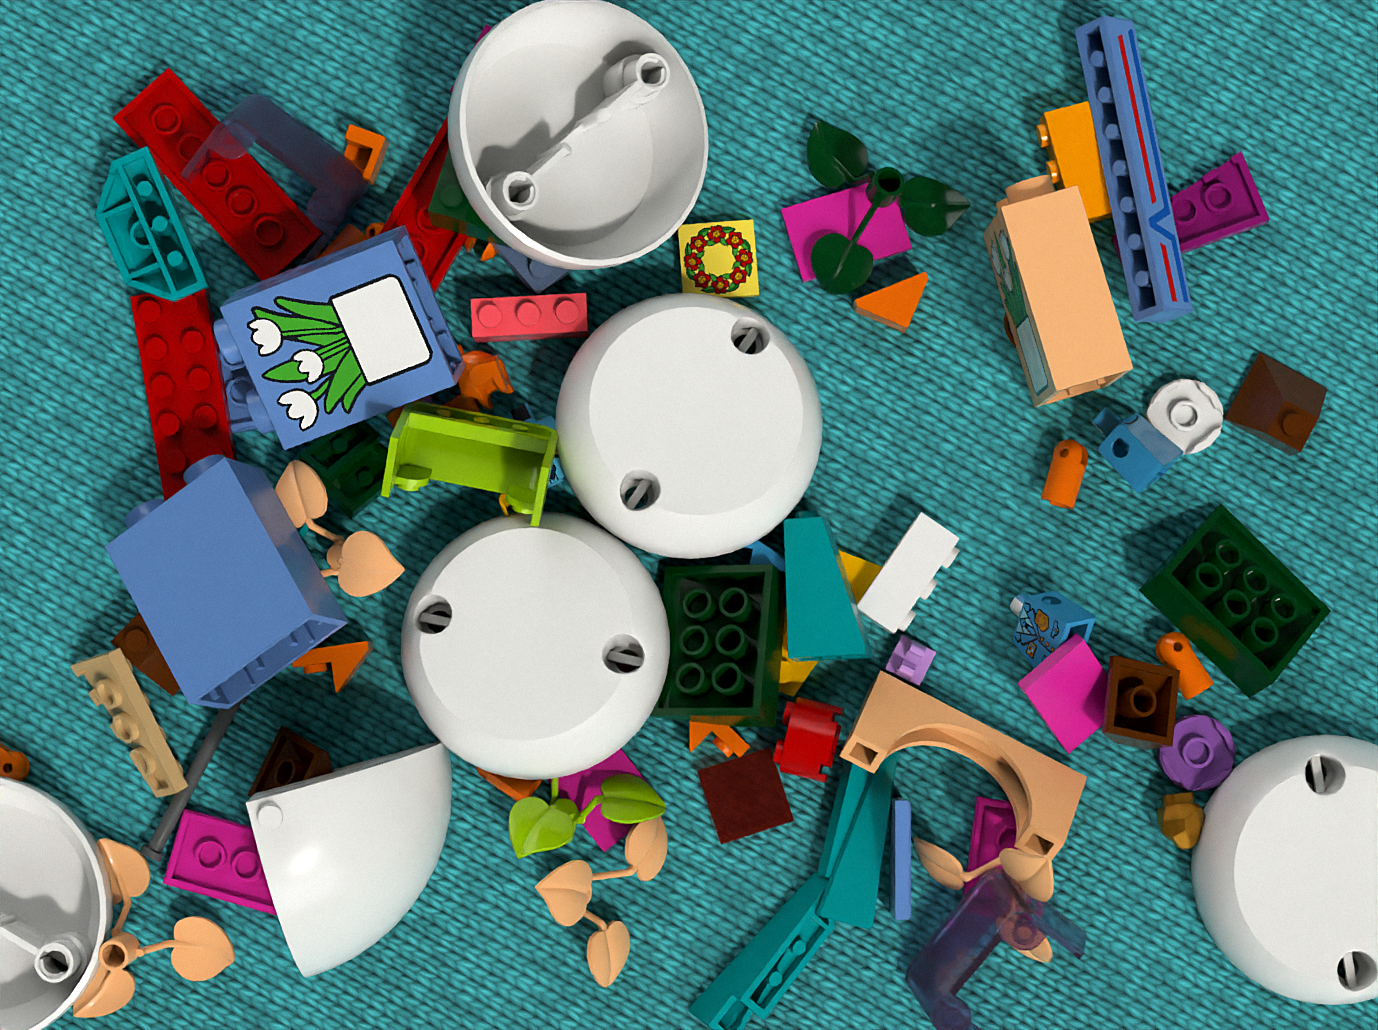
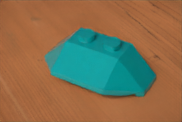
[95,146,209,302]

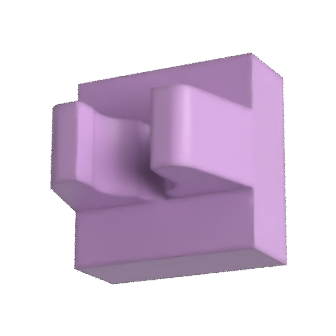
[884,635,936,686]

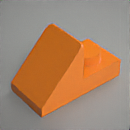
[292,641,373,693]
[689,721,750,758]

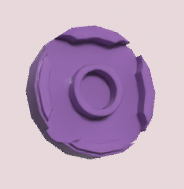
[1157,715,1236,791]

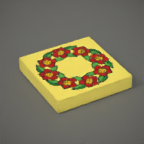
[678,219,759,299]

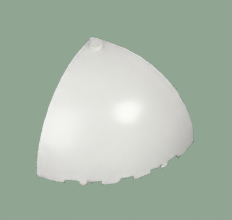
[246,741,453,978]

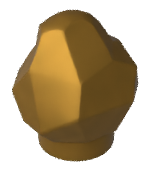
[1157,792,1205,850]

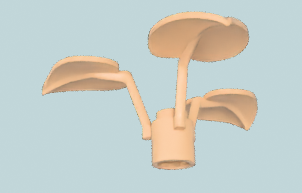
[275,460,405,597]
[535,816,668,988]
[913,836,1054,963]
[73,838,235,1018]

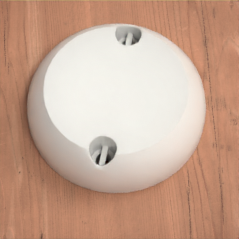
[448,0,709,270]
[555,293,823,559]
[401,511,670,780]
[1191,734,1378,1005]
[0,776,113,1030]

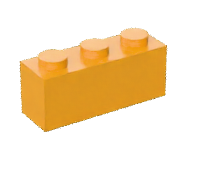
[1036,101,1113,223]

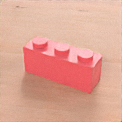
[471,293,590,343]

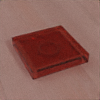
[697,747,794,844]

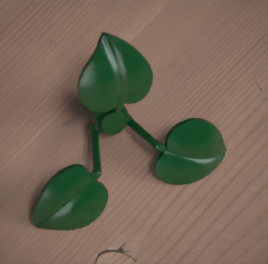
[806,120,970,295]

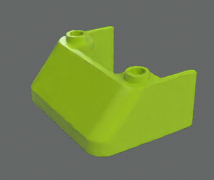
[381,401,558,527]

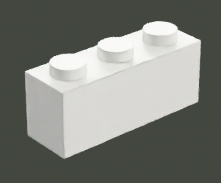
[857,512,960,634]

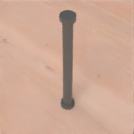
[140,696,248,862]

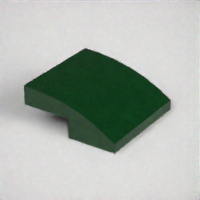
[298,420,388,519]

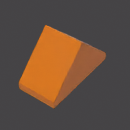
[852,271,929,333]

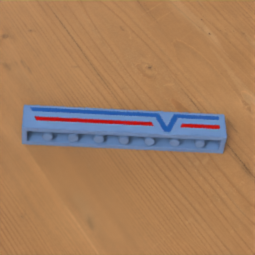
[1075,15,1193,323]

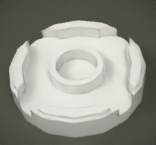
[1146,379,1223,455]

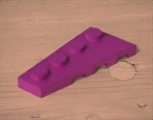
[1111,151,1270,271]

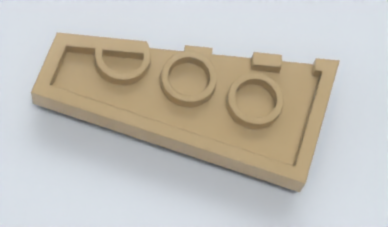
[70,648,188,798]

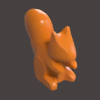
[443,344,514,413]

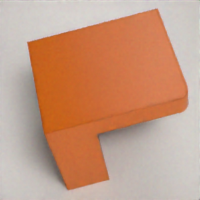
[338,124,389,186]

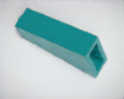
[784,511,872,662]

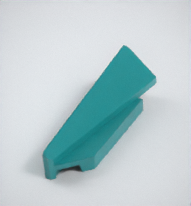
[816,750,899,929]
[689,872,835,1030]

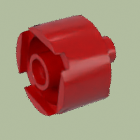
[773,697,844,783]

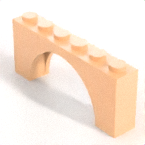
[839,670,1087,861]

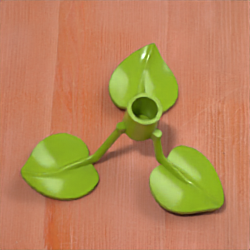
[508,774,666,859]

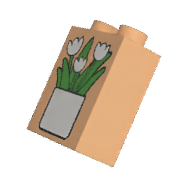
[982,175,1133,408]

